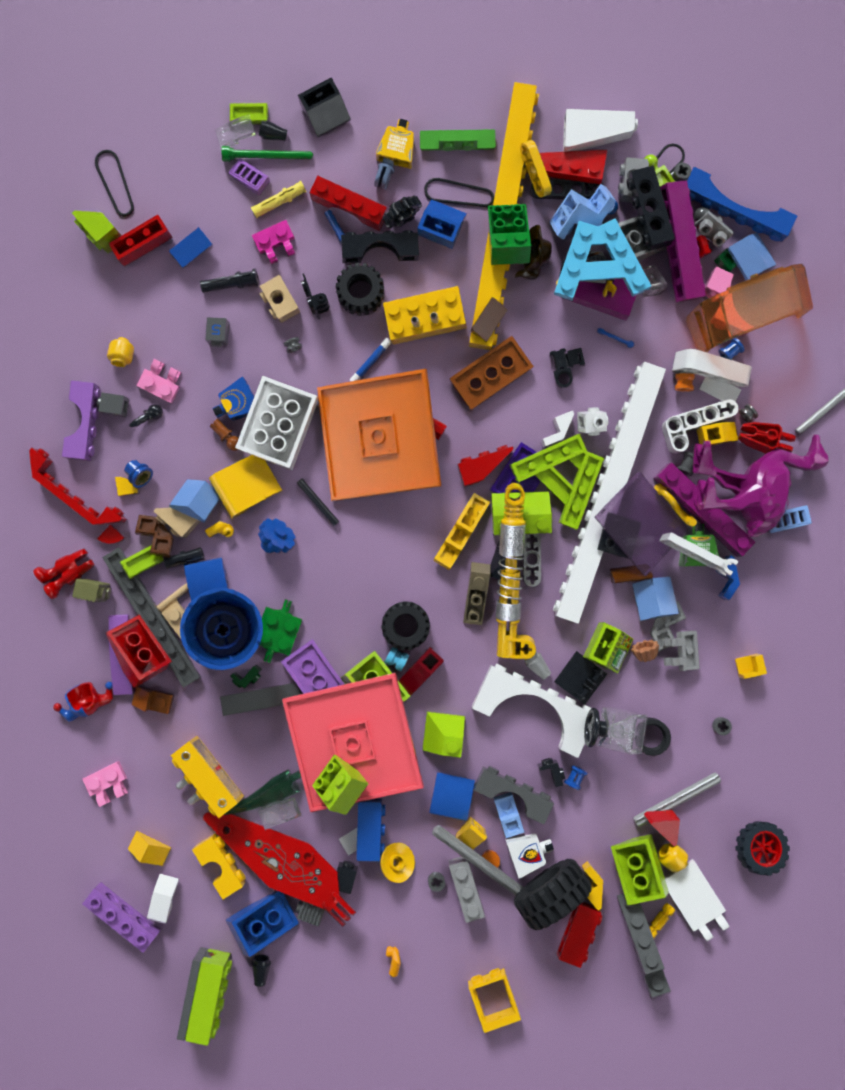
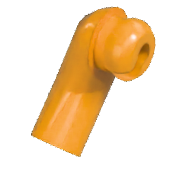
[386,946,401,977]

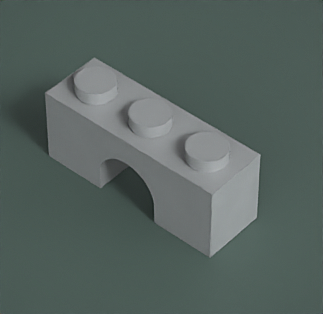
[448,856,485,923]

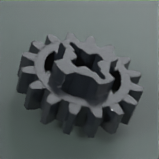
[382,195,422,228]

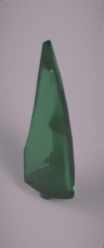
[224,769,301,815]

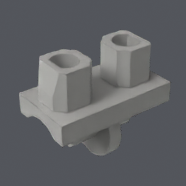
[694,210,733,248]

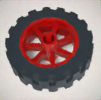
[735,821,790,876]

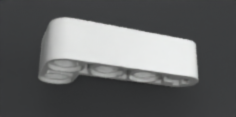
[672,349,752,387]
[662,400,738,454]

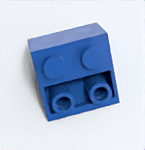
[417,200,467,249]

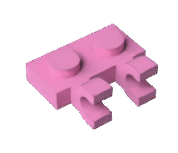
[136,359,182,404]
[82,761,128,807]

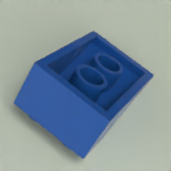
[225,891,299,957]

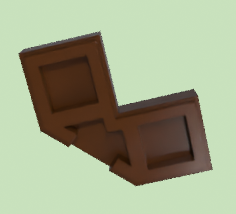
[135,515,174,557]

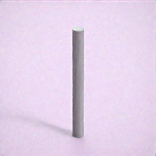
[795,388,845,435]

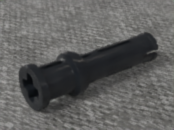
[200,268,259,293]

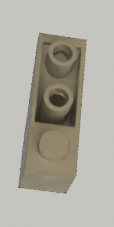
[463,562,490,625]

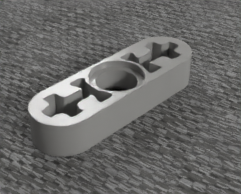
[523,533,541,587]

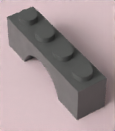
[474,766,554,825]

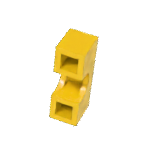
[192,833,246,900]

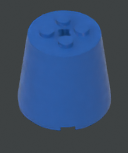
[180,588,263,670]

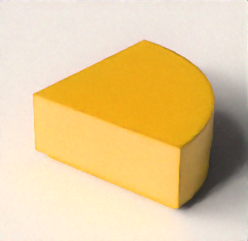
[115,477,138,496]

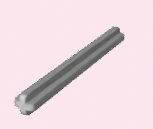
[634,773,721,827]

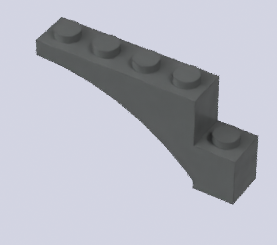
[617,894,671,1000]

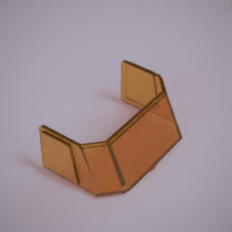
[686,263,813,353]

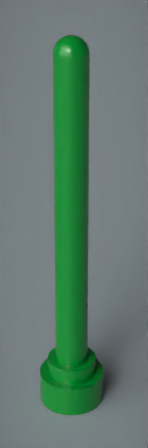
[221,146,313,162]

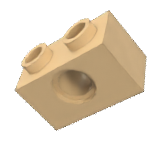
[259,275,300,323]

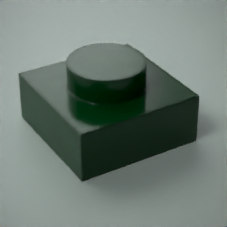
[714,247,736,272]

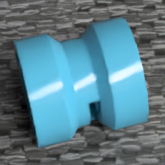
[384,647,410,672]

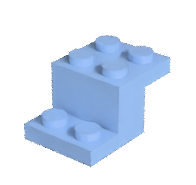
[549,184,616,240]

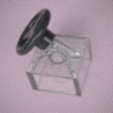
[584,707,648,754]

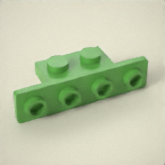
[420,129,496,151]

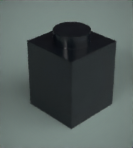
[337,861,358,894]

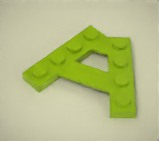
[510,434,604,530]

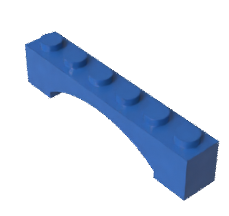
[686,167,797,242]

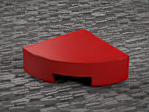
[97,525,125,544]

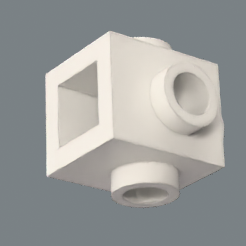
[577,407,608,436]

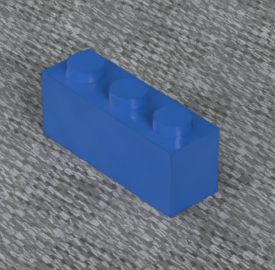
[357,798,386,861]

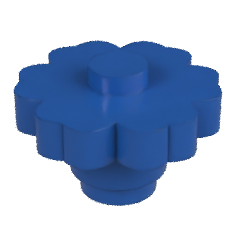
[258,518,296,553]

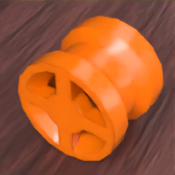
[674,373,695,392]

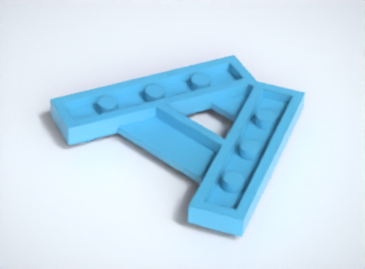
[554,219,651,301]

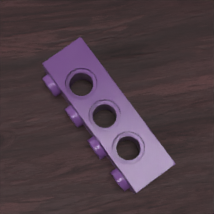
[82,882,161,953]

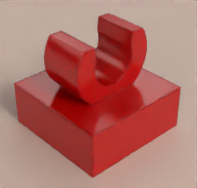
[696,235,712,258]

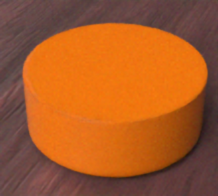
[481,850,500,868]

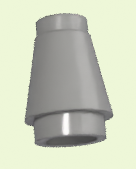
[524,652,551,680]

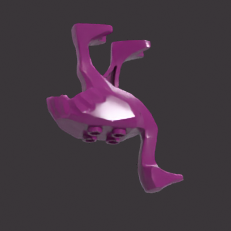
[693,434,829,537]

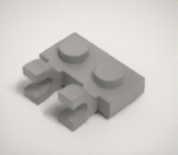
[662,631,700,671]

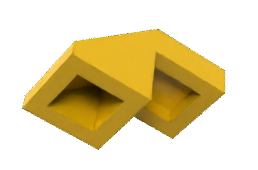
[582,861,603,911]

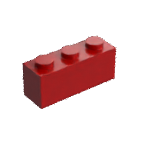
[108,215,173,267]
[557,902,602,968]

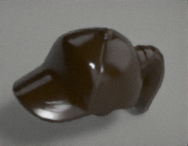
[515,225,552,279]

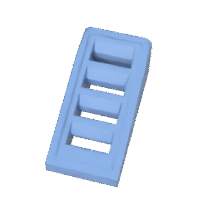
[769,505,812,533]

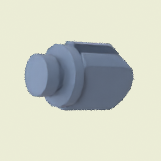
[374,158,395,190]

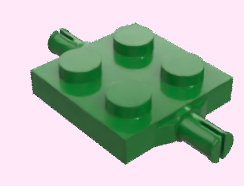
[259,599,302,663]

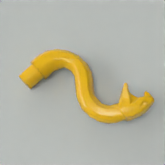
[654,483,697,526]

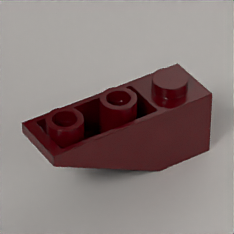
[398,647,444,696]

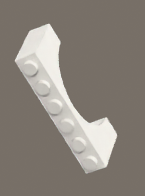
[471,663,591,758]

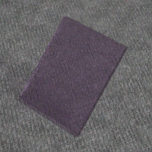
[594,471,688,576]

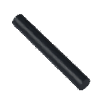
[297,479,340,526]

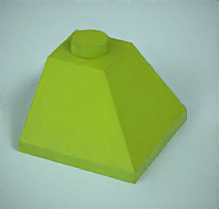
[422,712,465,758]

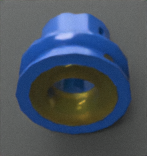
[124,460,153,488]

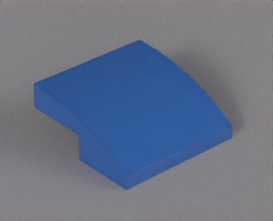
[184,557,229,601]
[429,772,475,821]

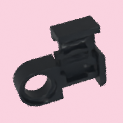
[550,348,585,388]

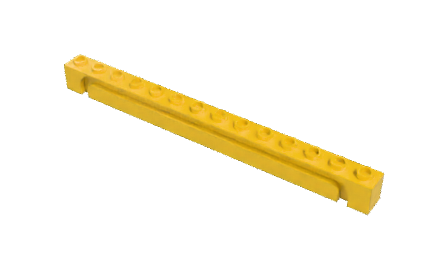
[469,82,539,350]

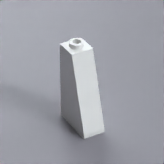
[563,109,638,152]

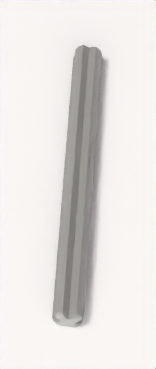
[432,825,523,896]

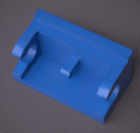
[169,227,213,268]

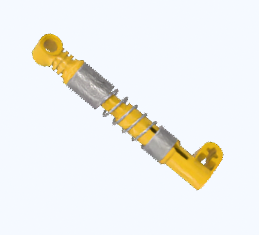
[496,483,536,659]

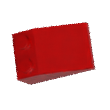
[106,614,172,688]

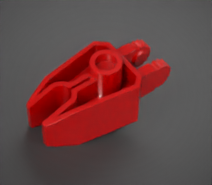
[738,422,796,454]

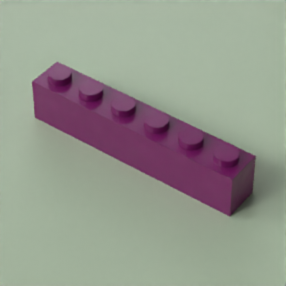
[660,180,706,303]
[653,462,756,557]

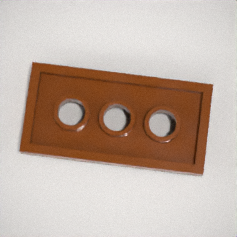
[449,336,534,411]

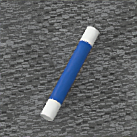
[349,338,392,382]

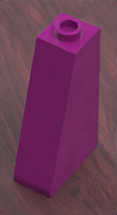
[563,278,637,321]

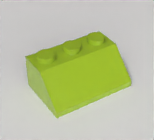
[491,491,552,535]
[340,651,410,702]
[611,834,669,905]

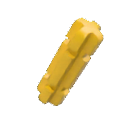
[649,903,675,938]

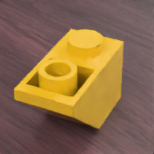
[696,422,738,446]

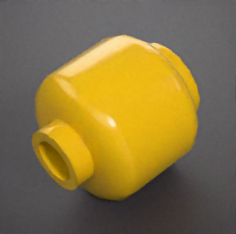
[107,337,134,367]
[659,843,688,872]

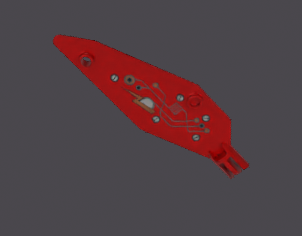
[203,812,356,927]

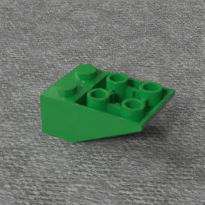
[488,204,531,265]

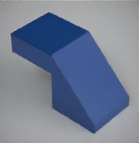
[716,555,740,600]

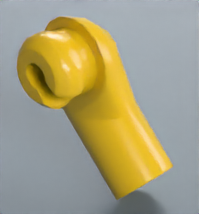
[205,521,234,538]

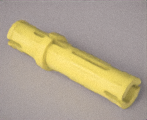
[251,181,307,218]

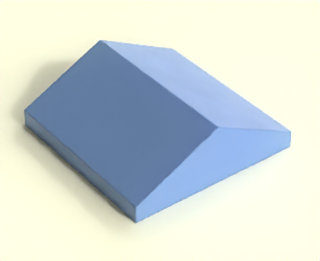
[727,233,777,281]
[169,479,220,523]
[632,577,679,621]

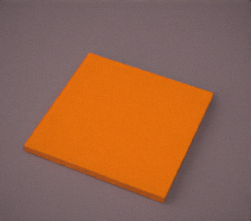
[317,369,441,501]

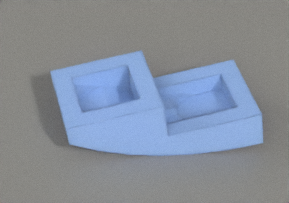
[494,792,524,838]

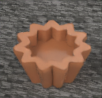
[631,640,659,662]

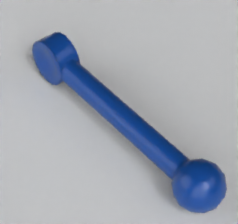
[597,328,634,348]

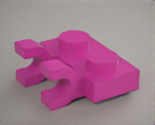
[252,220,295,264]

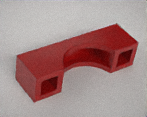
[309,175,387,231]

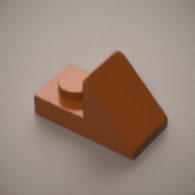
[132,686,174,714]

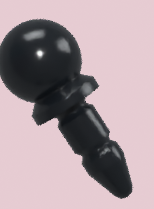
[129,404,163,428]

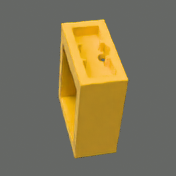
[468,968,521,1033]

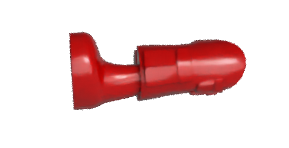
[33,548,95,600]

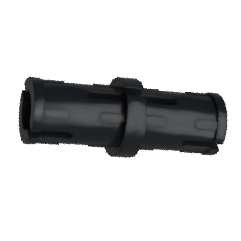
[163,547,204,569]

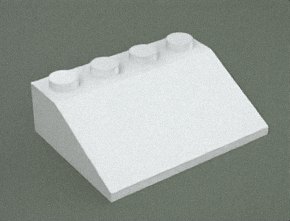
[235,376,319,470]

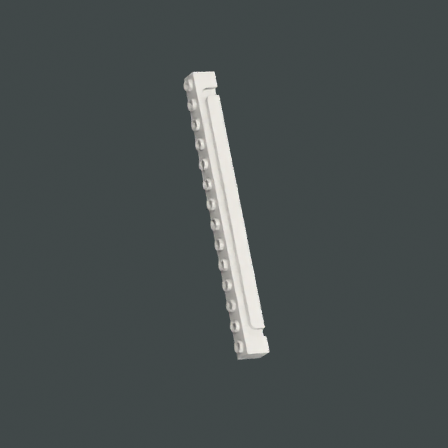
[553,362,666,624]

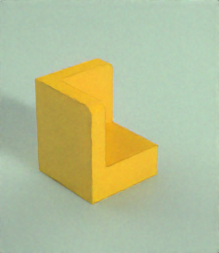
[735,654,767,679]

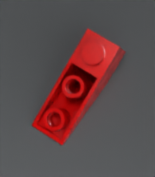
[457,445,513,487]

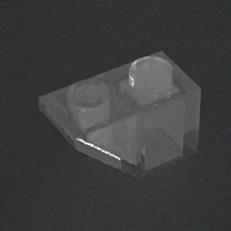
[258,797,302,830]

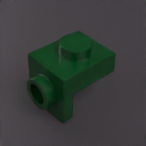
[230,665,262,689]

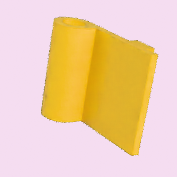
[208,455,282,519]

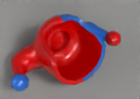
[53,682,113,722]

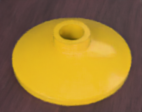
[380,843,415,883]

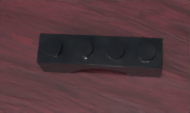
[341,230,419,263]

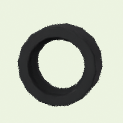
[632,717,671,756]

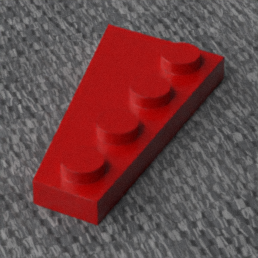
[526,150,607,184]

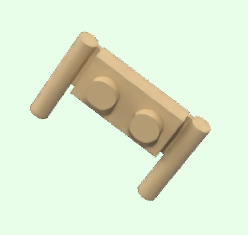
[157,583,222,638]

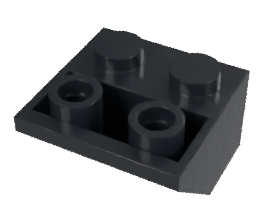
[298,77,351,137]

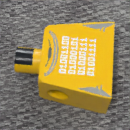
[376,119,414,169]

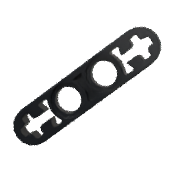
[530,179,604,199]

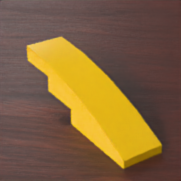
[433,493,490,570]

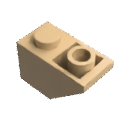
[154,508,201,538]

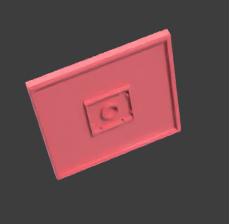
[282,673,424,813]

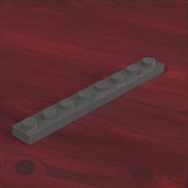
[102,547,201,688]

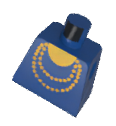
[212,377,254,421]

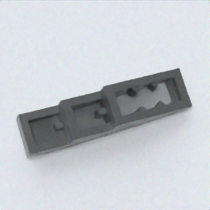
[220,682,301,716]

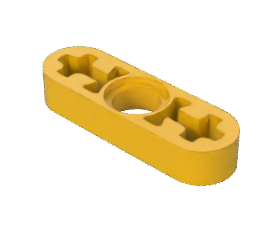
[520,140,552,198]

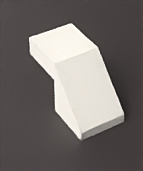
[541,411,574,448]
[147,874,179,924]

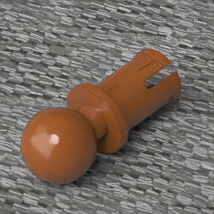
[209,419,239,451]

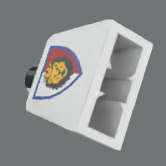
[505,834,554,878]

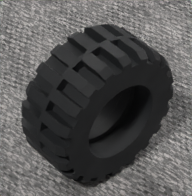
[514,858,592,930]

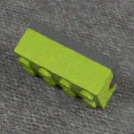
[177,947,233,1046]

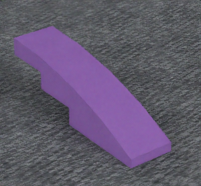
[108,614,135,695]

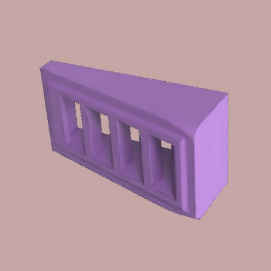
[228,158,270,196]

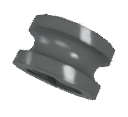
[283,337,303,353]
[739,404,758,423]
[712,717,732,735]
[428,872,445,892]

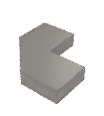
[650,601,686,651]

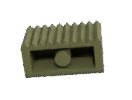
[72,579,111,602]

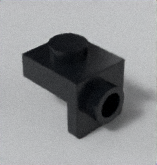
[537,758,565,787]

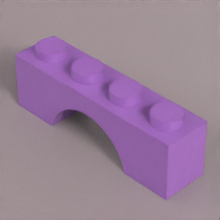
[62,381,101,461]

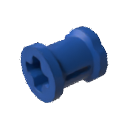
[718,338,745,360]
[564,765,588,790]

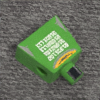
[679,524,719,566]

